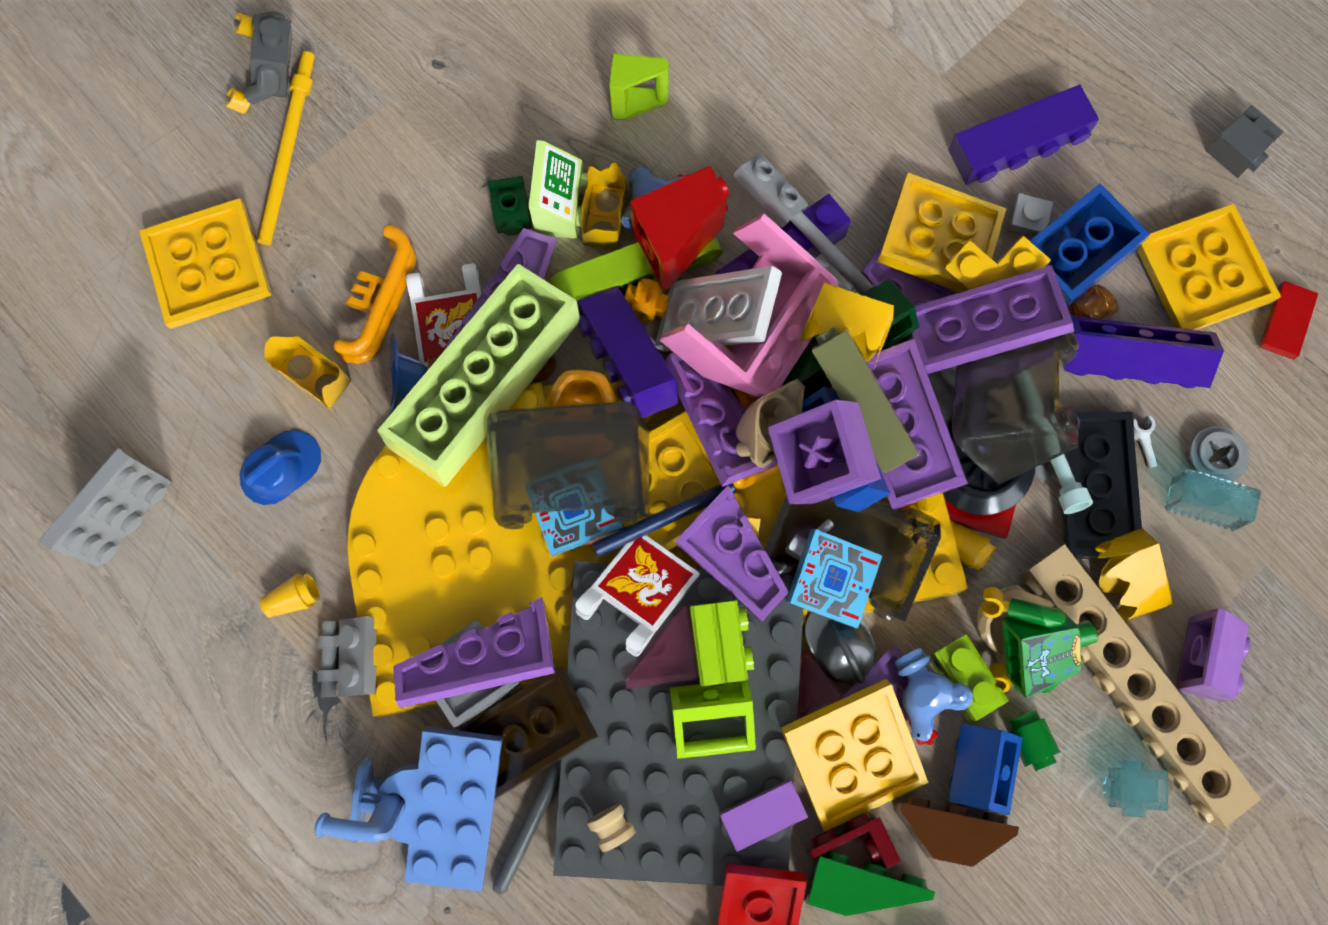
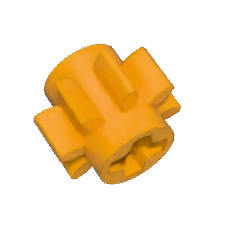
[624,279,668,324]

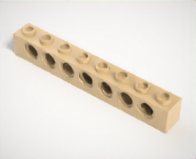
[1020,544,1262,827]

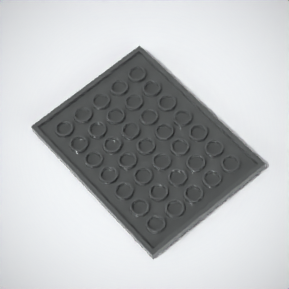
[553,561,803,886]

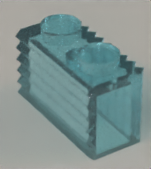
[1165,468,1261,531]

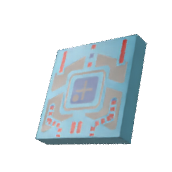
[525,458,623,556]
[785,529,882,628]

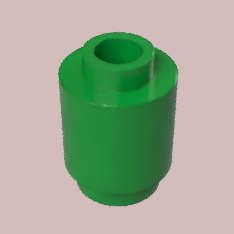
[1008,710,1060,771]

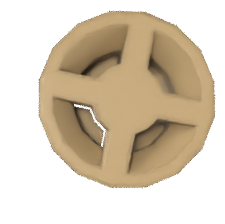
[586,803,636,852]

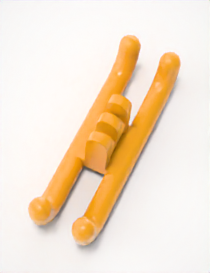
[333,224,416,364]

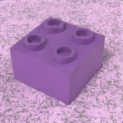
[768,400,881,504]

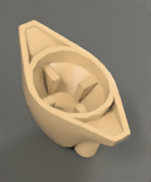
[736,379,805,468]

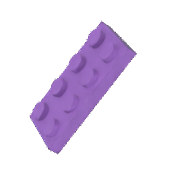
[912,265,1074,374]
[868,339,968,510]

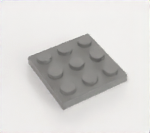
[39,448,172,568]

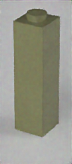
[812,326,919,474]

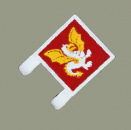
[406,263,481,368]
[575,535,700,657]

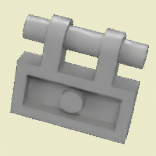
[317,616,377,698]

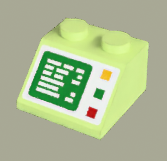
[529,140,587,239]

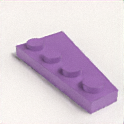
[393,597,555,708]

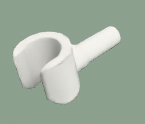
[1133,415,1158,469]
[785,519,834,560]

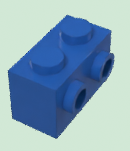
[948,724,1023,815]

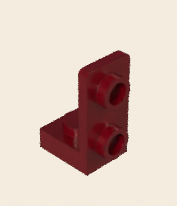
[806,813,901,868]

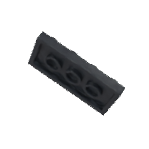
[1055,412,1142,559]

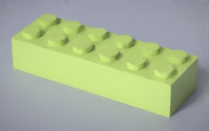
[377,264,580,487]

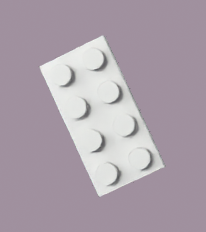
[655,266,782,352]

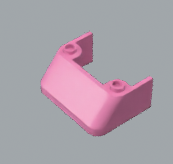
[659,214,839,397]

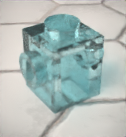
[1103,760,1168,818]

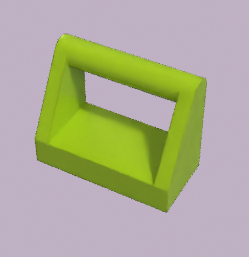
[609,53,669,120]
[670,680,756,759]

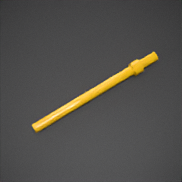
[257,51,315,246]

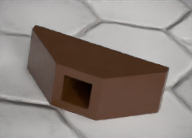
[894,796,1019,867]

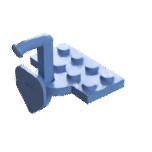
[314,726,503,892]

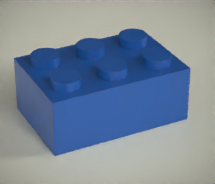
[1030,183,1150,307]

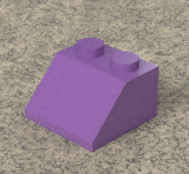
[1176,608,1250,702]

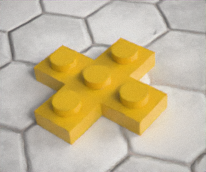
[944,235,1051,290]

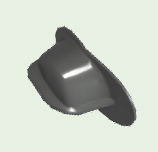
[804,612,877,683]

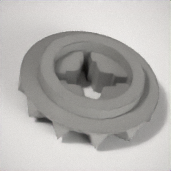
[1188,426,1249,484]

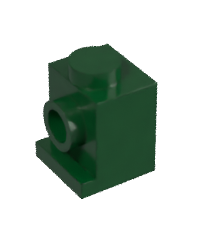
[488,176,532,235]

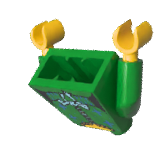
[982,587,1098,699]

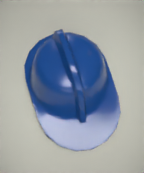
[390,333,428,414]
[240,430,321,505]

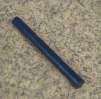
[591,483,736,557]

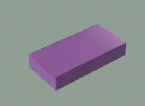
[719,779,808,852]

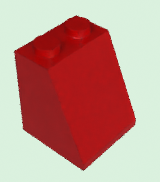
[630,165,730,291]

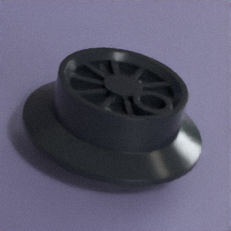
[943,413,1036,515]

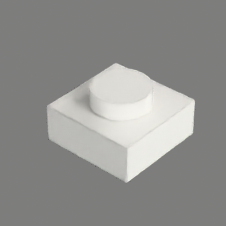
[1008,193,1053,237]

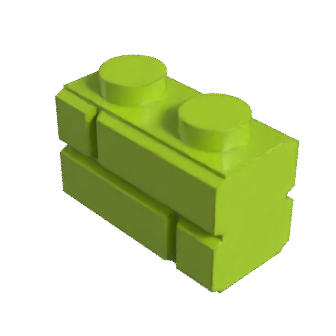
[689,600,754,686]
[929,634,1009,723]

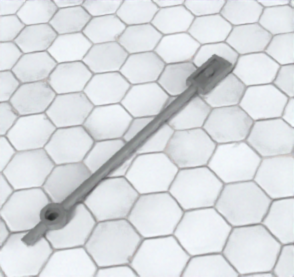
[733,152,1053,483]

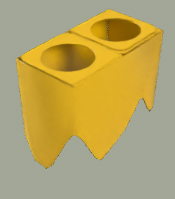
[581,162,627,249]
[799,282,894,369]
[264,336,351,409]
[1095,528,1173,621]

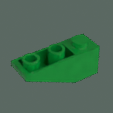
[804,851,935,916]

